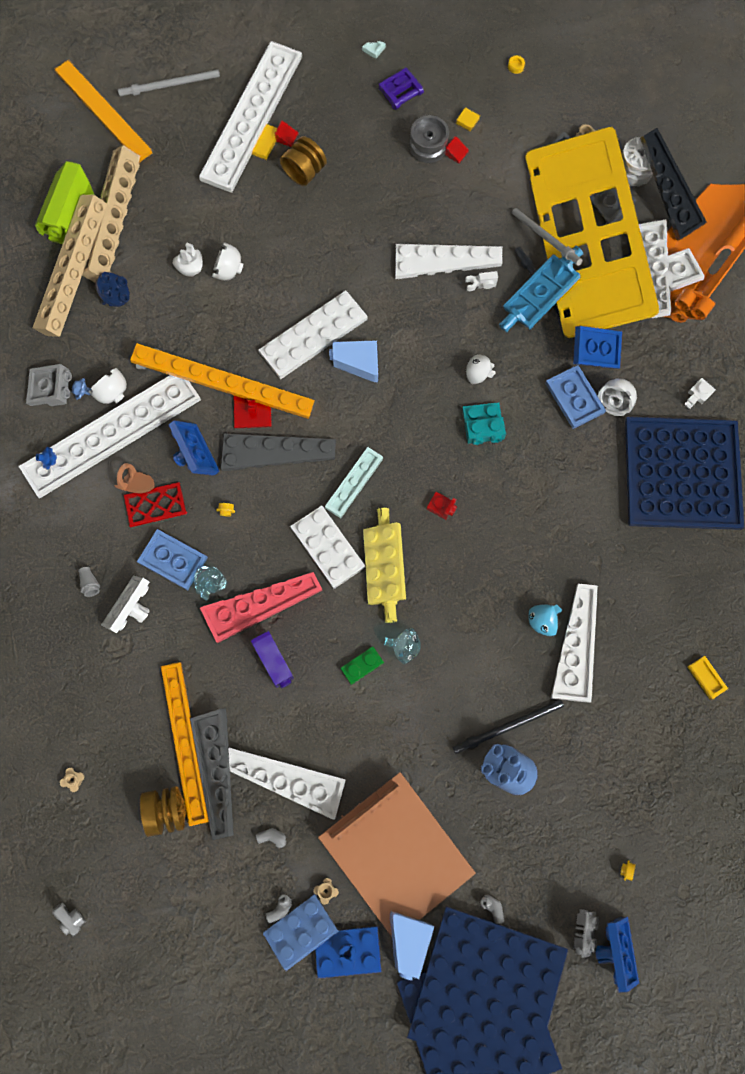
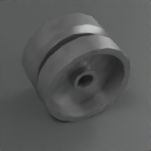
[410,115,449,163]

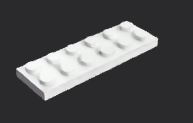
[259,290,368,380]

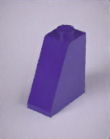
[251,631,294,688]

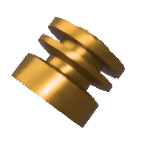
[280,136,327,186]
[140,787,186,837]

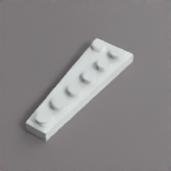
[639,220,671,318]
[395,244,502,279]
[551,584,598,703]
[228,748,345,820]

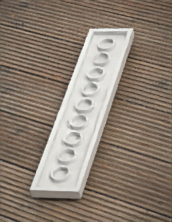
[199,41,302,193]
[19,375,201,499]

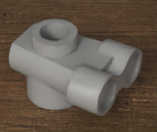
[52,902,86,936]

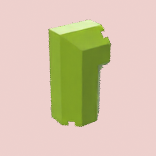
[35,161,94,244]

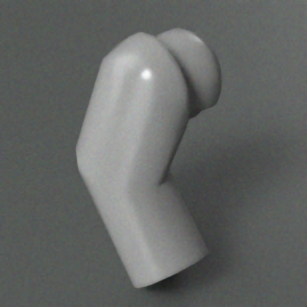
[256,828,286,848]
[266,894,291,924]
[480,895,505,924]

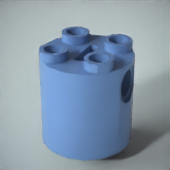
[481,744,537,795]

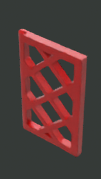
[124,482,187,528]

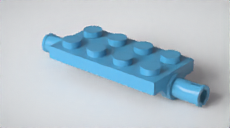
[499,246,583,333]

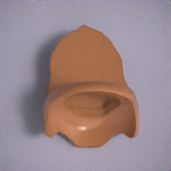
[114,463,154,493]

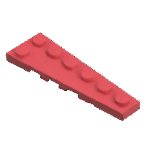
[200,572,322,643]

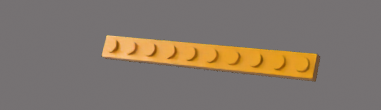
[130,343,315,419]

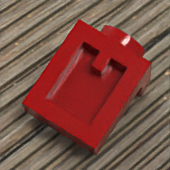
[427,492,458,520]

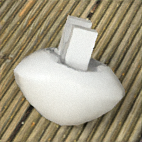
[173,243,203,277]
[466,354,496,384]

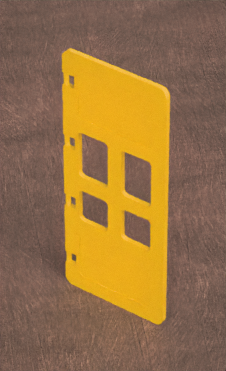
[526,127,659,338]

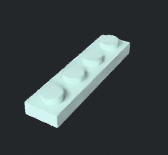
[325,447,383,519]

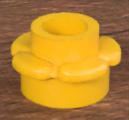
[216,503,235,517]
[620,860,636,881]

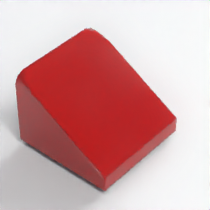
[275,121,298,147]
[445,136,469,164]

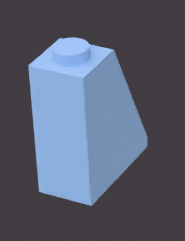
[329,341,378,382]
[390,911,434,980]

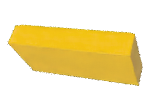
[252,124,277,160]
[687,656,728,700]

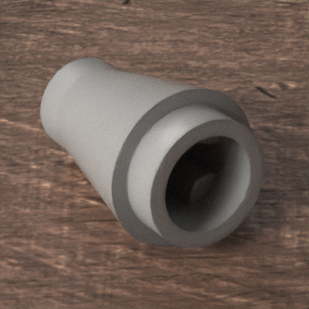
[78,567,100,597]

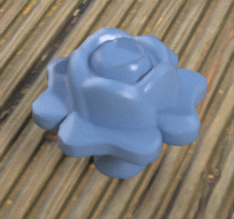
[72,378,92,400]

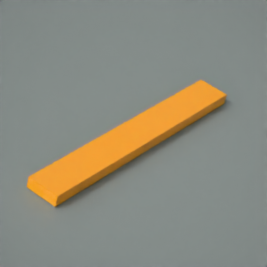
[55,60,152,162]
[161,662,209,826]

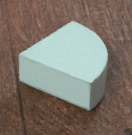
[362,41,386,59]

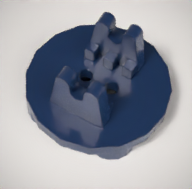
[96,272,130,307]

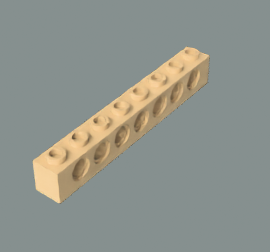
[82,145,140,283]
[33,194,107,337]

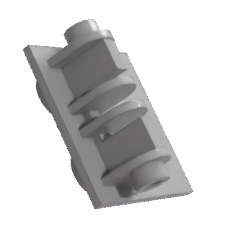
[574,909,599,958]

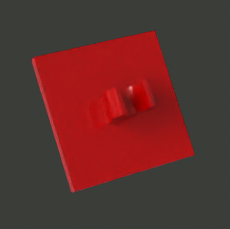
[234,395,272,429]

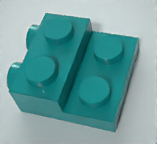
[462,403,506,445]

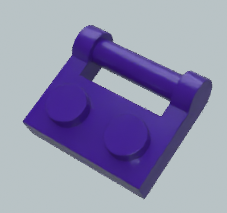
[379,68,424,110]

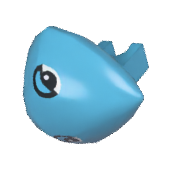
[528,604,562,636]

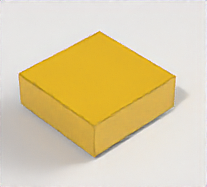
[456,107,480,132]

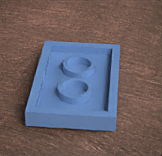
[545,365,606,429]
[137,529,208,591]
[263,894,339,971]

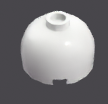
[212,242,243,281]
[89,368,127,404]
[598,378,637,416]

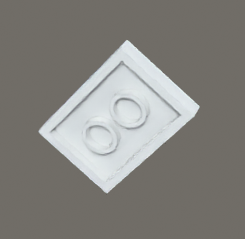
[101,576,149,633]

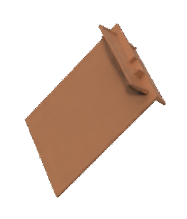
[318,772,475,936]

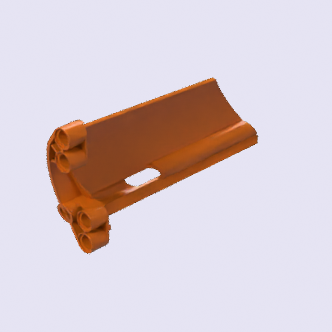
[663,184,745,323]

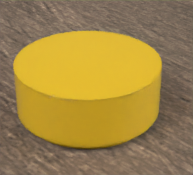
[508,55,525,74]

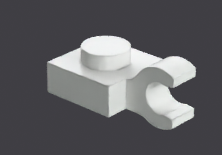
[465,271,498,291]
[684,378,716,409]

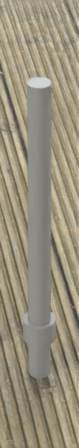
[118,70,220,96]
[512,208,583,265]

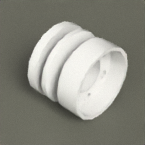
[622,137,653,186]

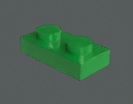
[340,647,384,685]

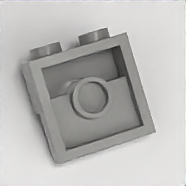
[26,364,72,406]

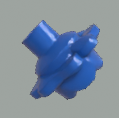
[36,447,57,470]

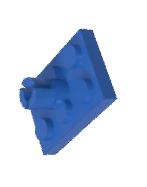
[573,326,622,369]
[169,421,220,475]
[596,917,639,992]
[316,926,381,978]

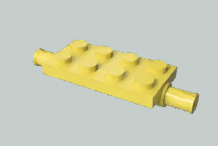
[363,508,406,623]

